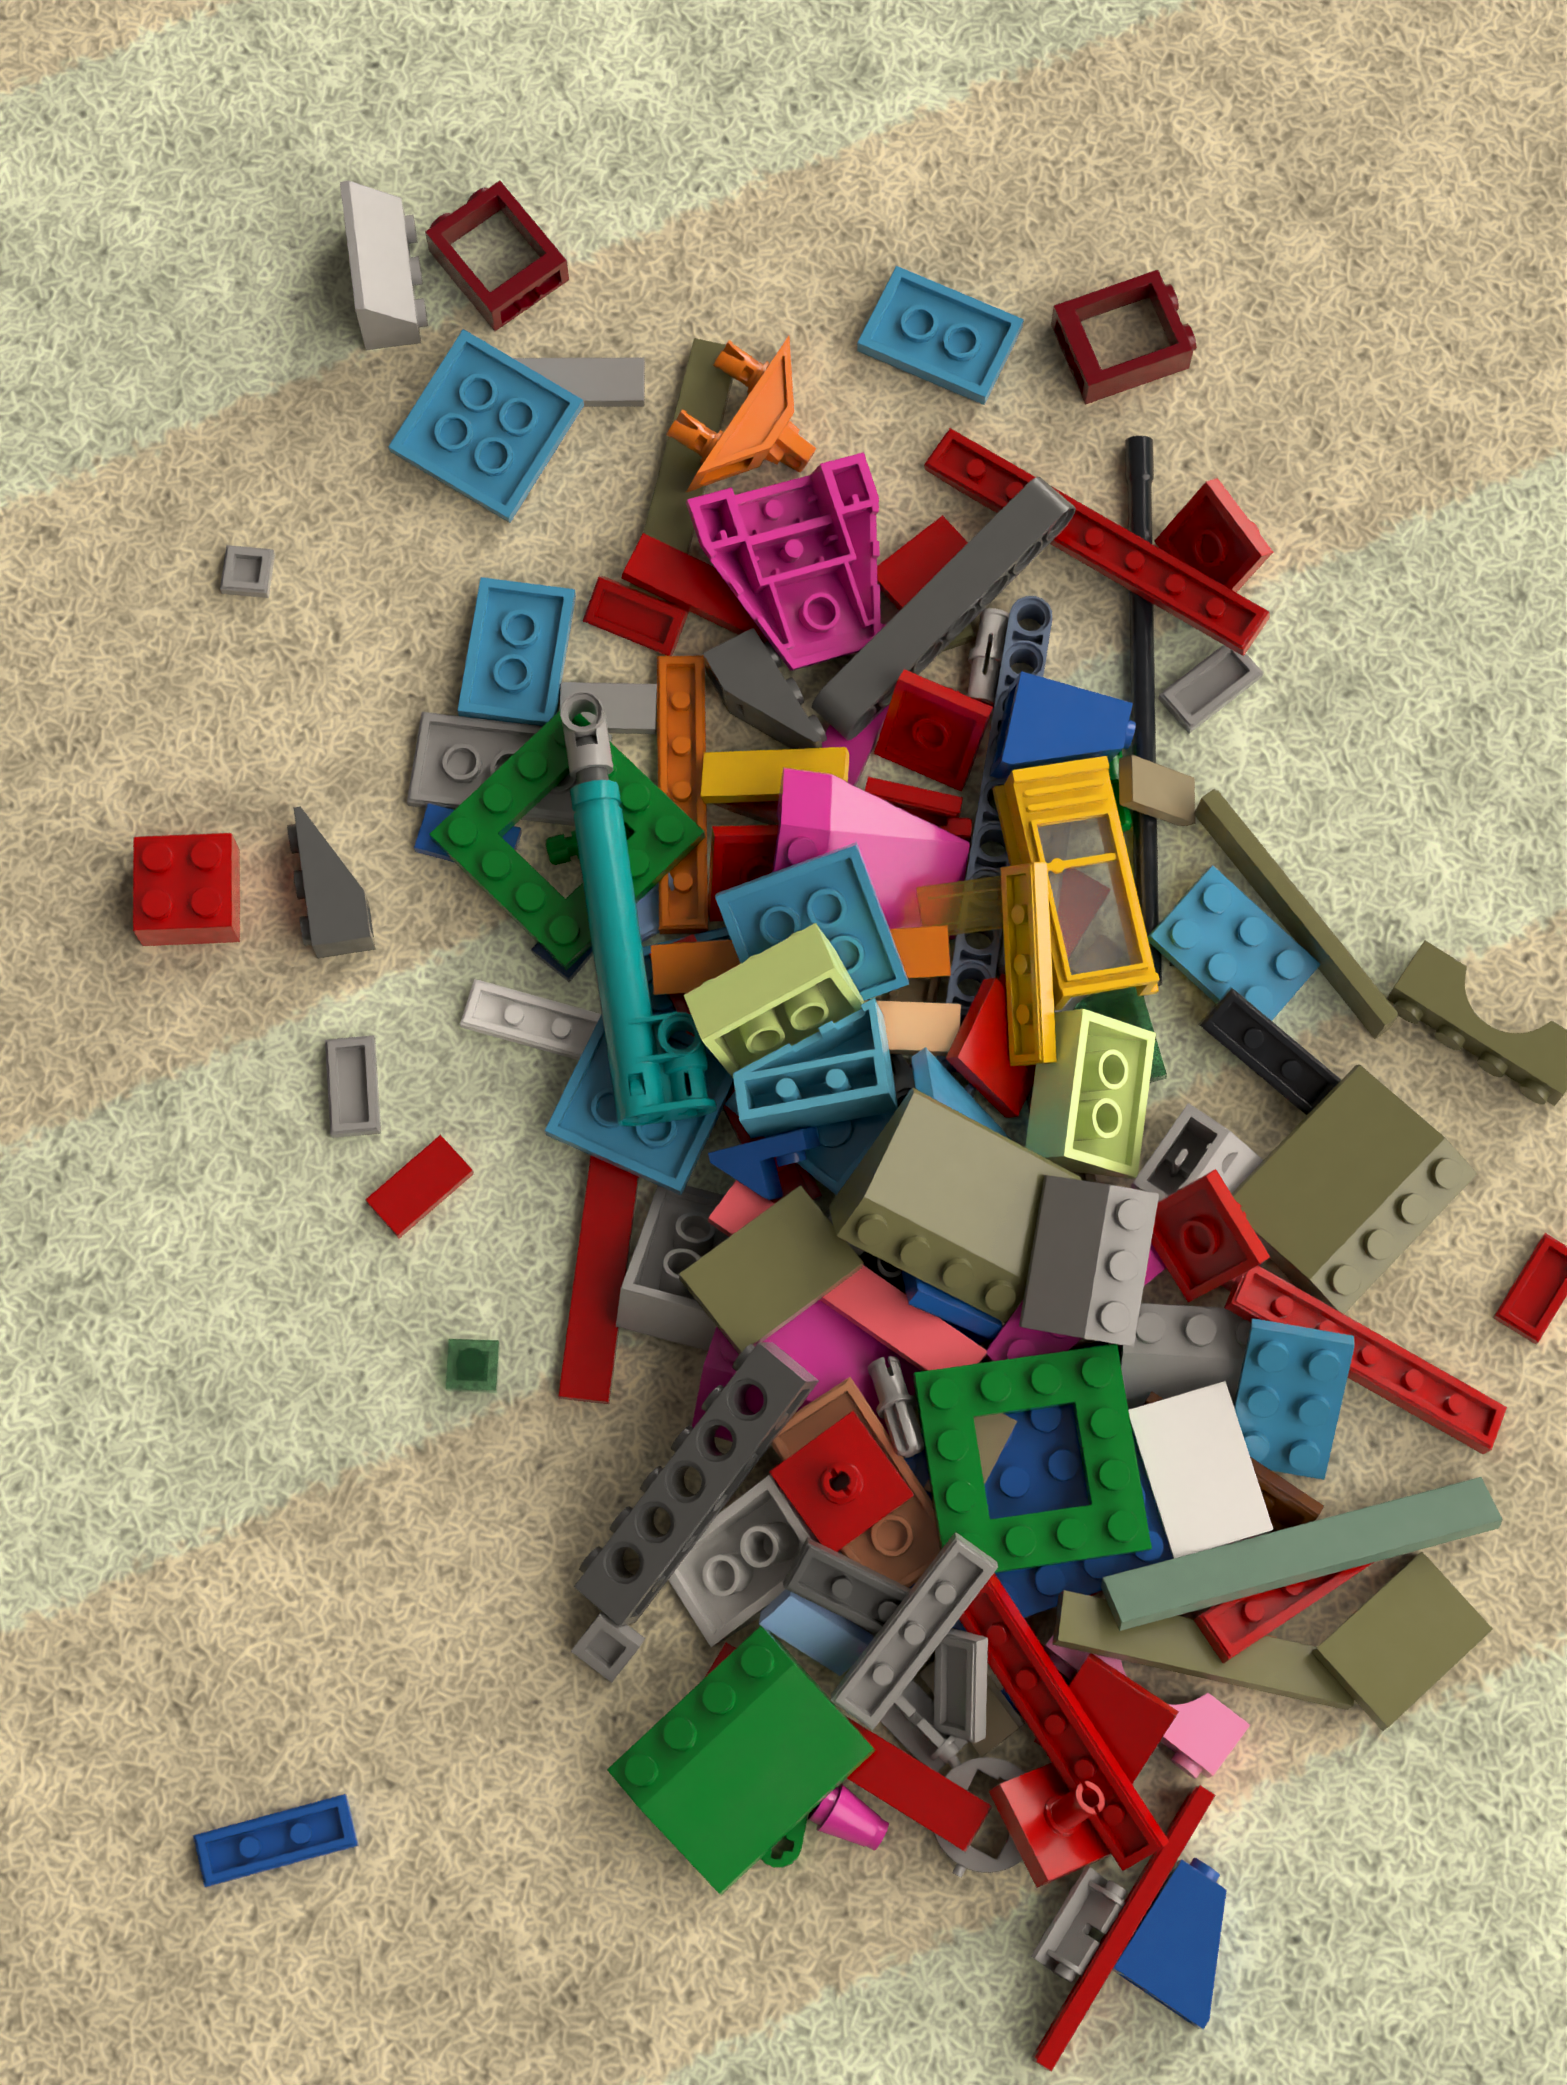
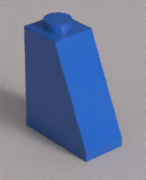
[990,671,1136,779]
[1112,1857,1227,2029]

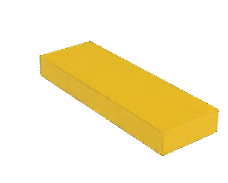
[701,747,849,804]

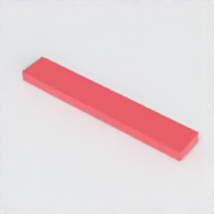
[708,1180,987,1371]

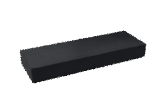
[1198,987,1341,1115]

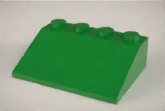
[607,1626,876,1895]

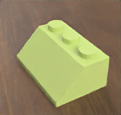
[684,923,865,1079]
[1025,1009,1156,1179]

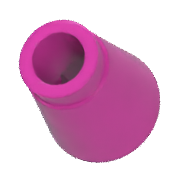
[808,1784,889,1851]

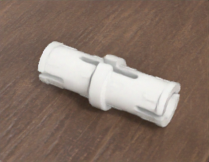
[966,608,1009,708]

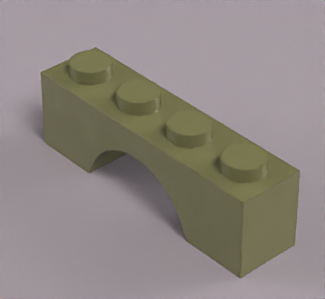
[1387,940,1567,1106]

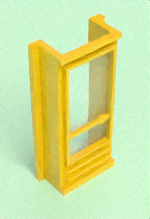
[993,756,1159,1011]

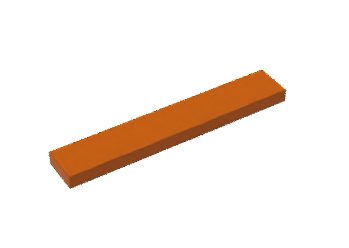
[657,655,708,934]
[650,925,951,995]

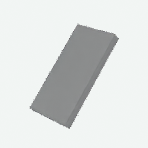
[407,712,612,826]

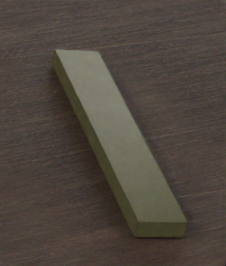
[629,338,740,605]
[1195,789,1398,1039]
[1052,1590,1354,1710]

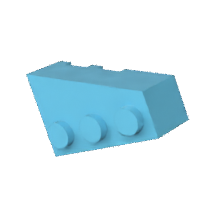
[733,998,898,1138]

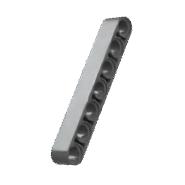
[812,477,1076,740]

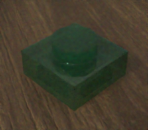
[446,1339,500,1393]

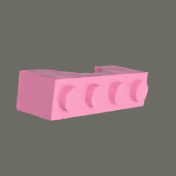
[1044,1636,1250,1779]

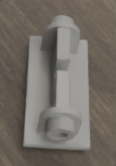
[880,1680,969,1772]
[1031,1865,1127,1983]

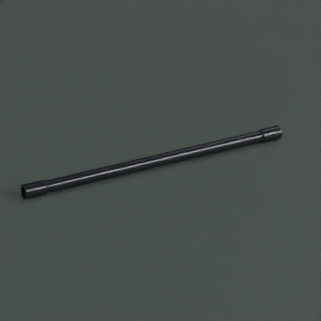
[1125,436,1162,986]

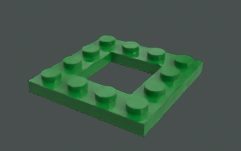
[429,711,705,971]
[913,1344,1152,1573]

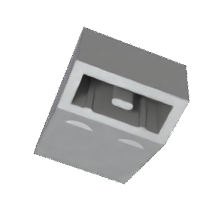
[1131,1103,1266,1267]

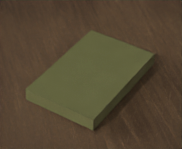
[679,1185,863,1355]
[1312,1552,1493,1731]

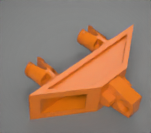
[666,336,816,493]

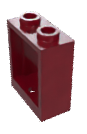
[425,180,569,331]
[1051,270,1197,405]

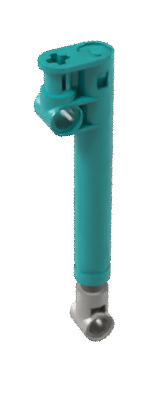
[560,691,717,1127]

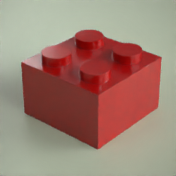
[133,833,240,946]

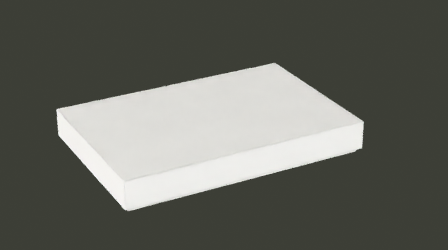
[1128,1381,1273,1559]

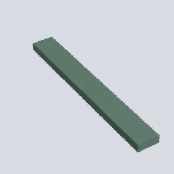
[1101,1477,1503,1631]

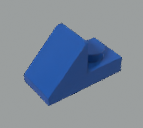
[708,1127,821,1200]

